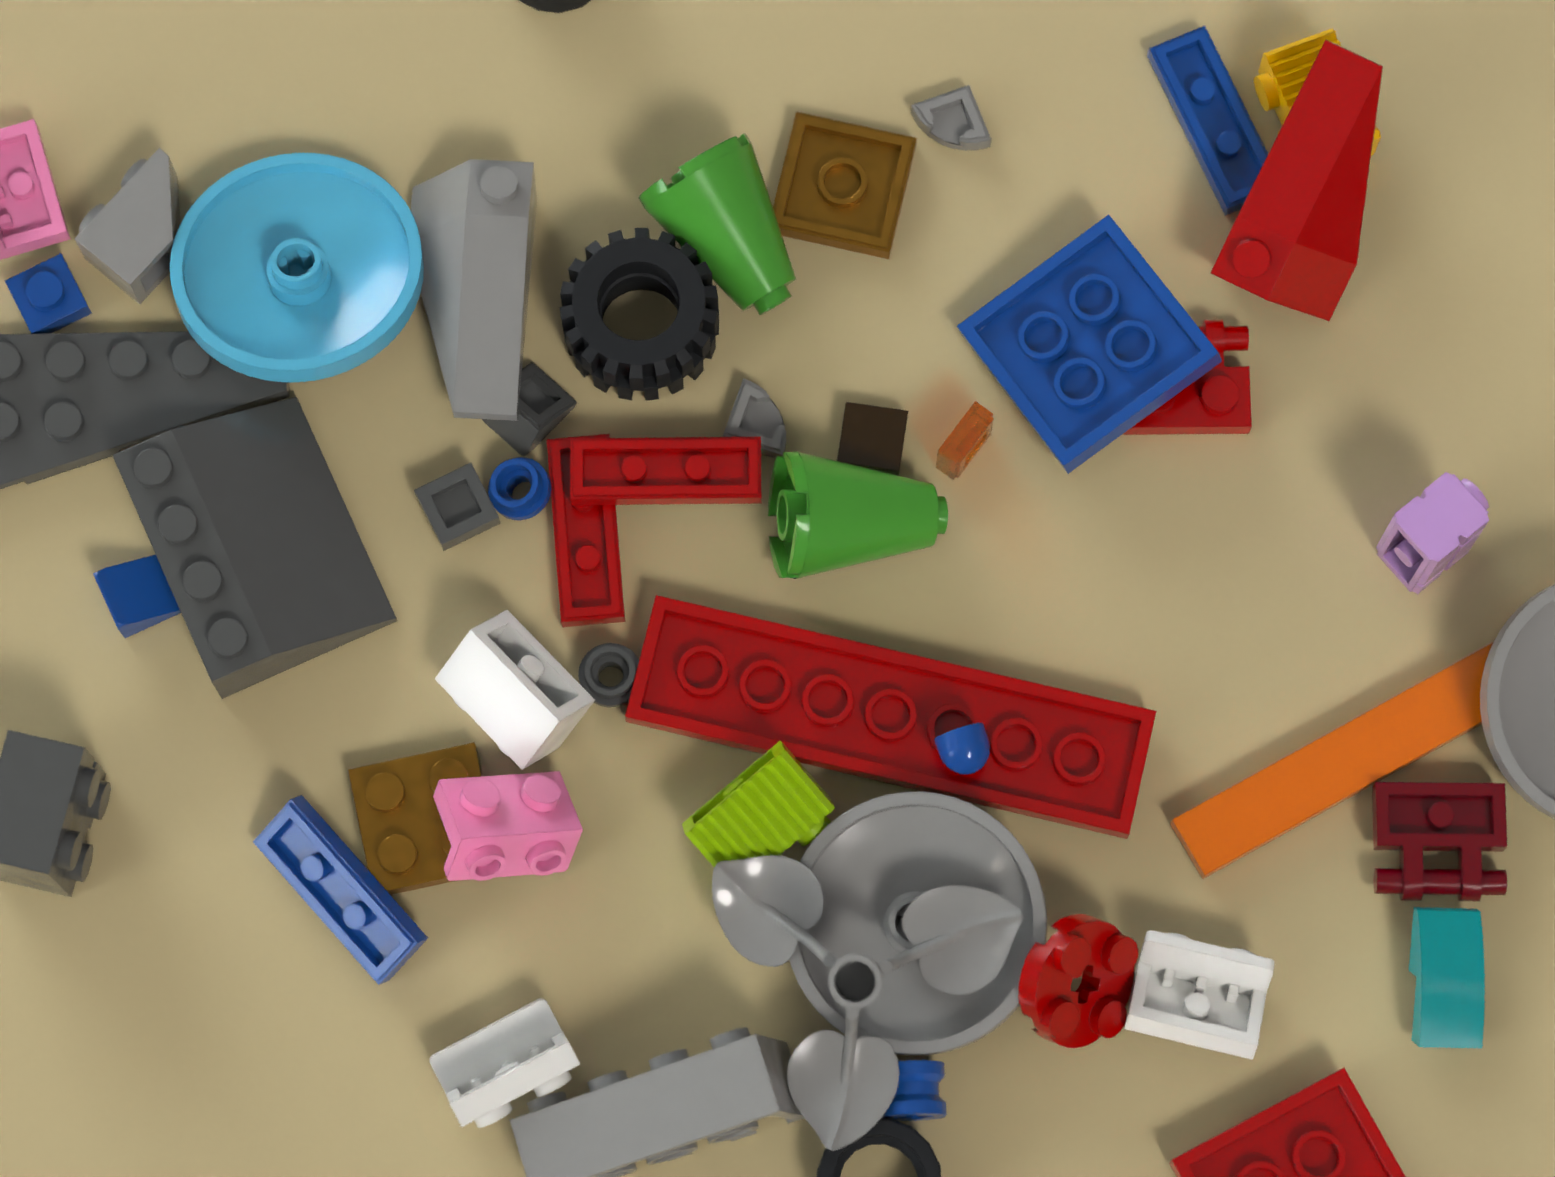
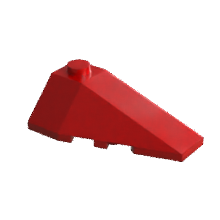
[1210,39,1383,321]

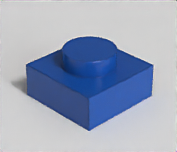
[5,253,92,334]

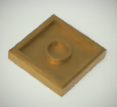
[773,112,917,259]

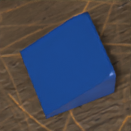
[93,554,181,638]

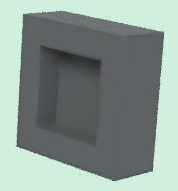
[414,463,501,551]

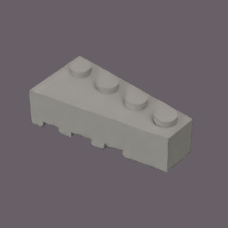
[510,1028,805,1177]

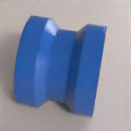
[881,1060,947,1121]

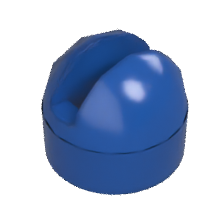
[934,723,990,774]

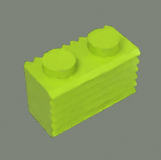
[682,740,835,867]

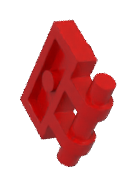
[1123,320,1252,435]

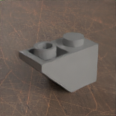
[74,148,180,304]

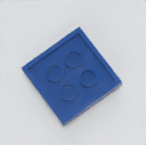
[957,214,1222,474]

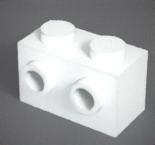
[435,610,595,770]

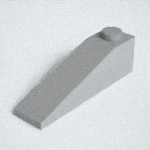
[410,159,537,421]

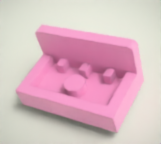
[0,119,71,260]
[433,771,583,881]

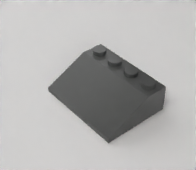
[112,397,397,699]

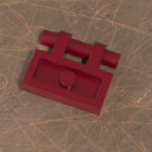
[1372,782,1507,901]

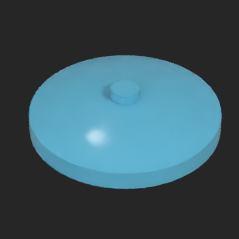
[170,153,424,383]

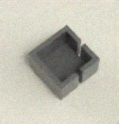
[0,730,111,897]

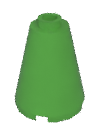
[638,133,796,315]
[768,451,948,579]

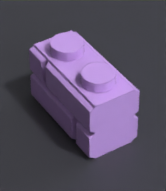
[1376,472,1489,594]

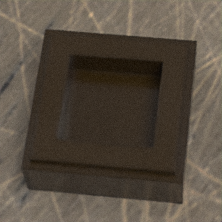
[837,402,908,476]

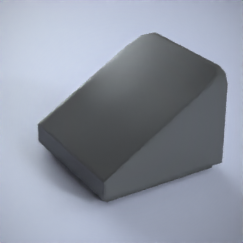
[482,362,577,456]

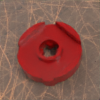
[1018,914,1139,1048]

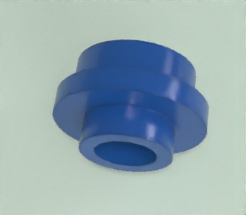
[488,457,552,520]

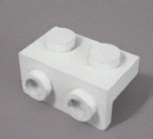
[1124,930,1275,1060]
[429,998,580,1128]

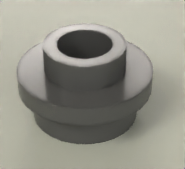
[579,643,639,707]

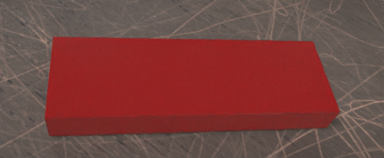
[547,434,625,627]
[570,436,762,505]

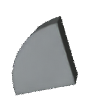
[911,85,991,151]
[723,378,786,459]

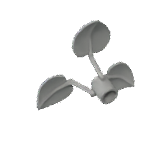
[712,855,1023,1151]

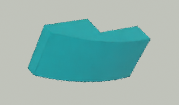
[1409,907,1485,1048]

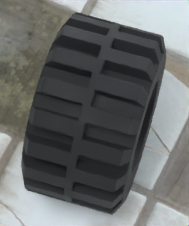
[559,228,719,401]

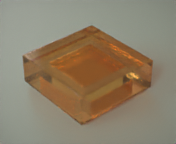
[936,401,994,480]

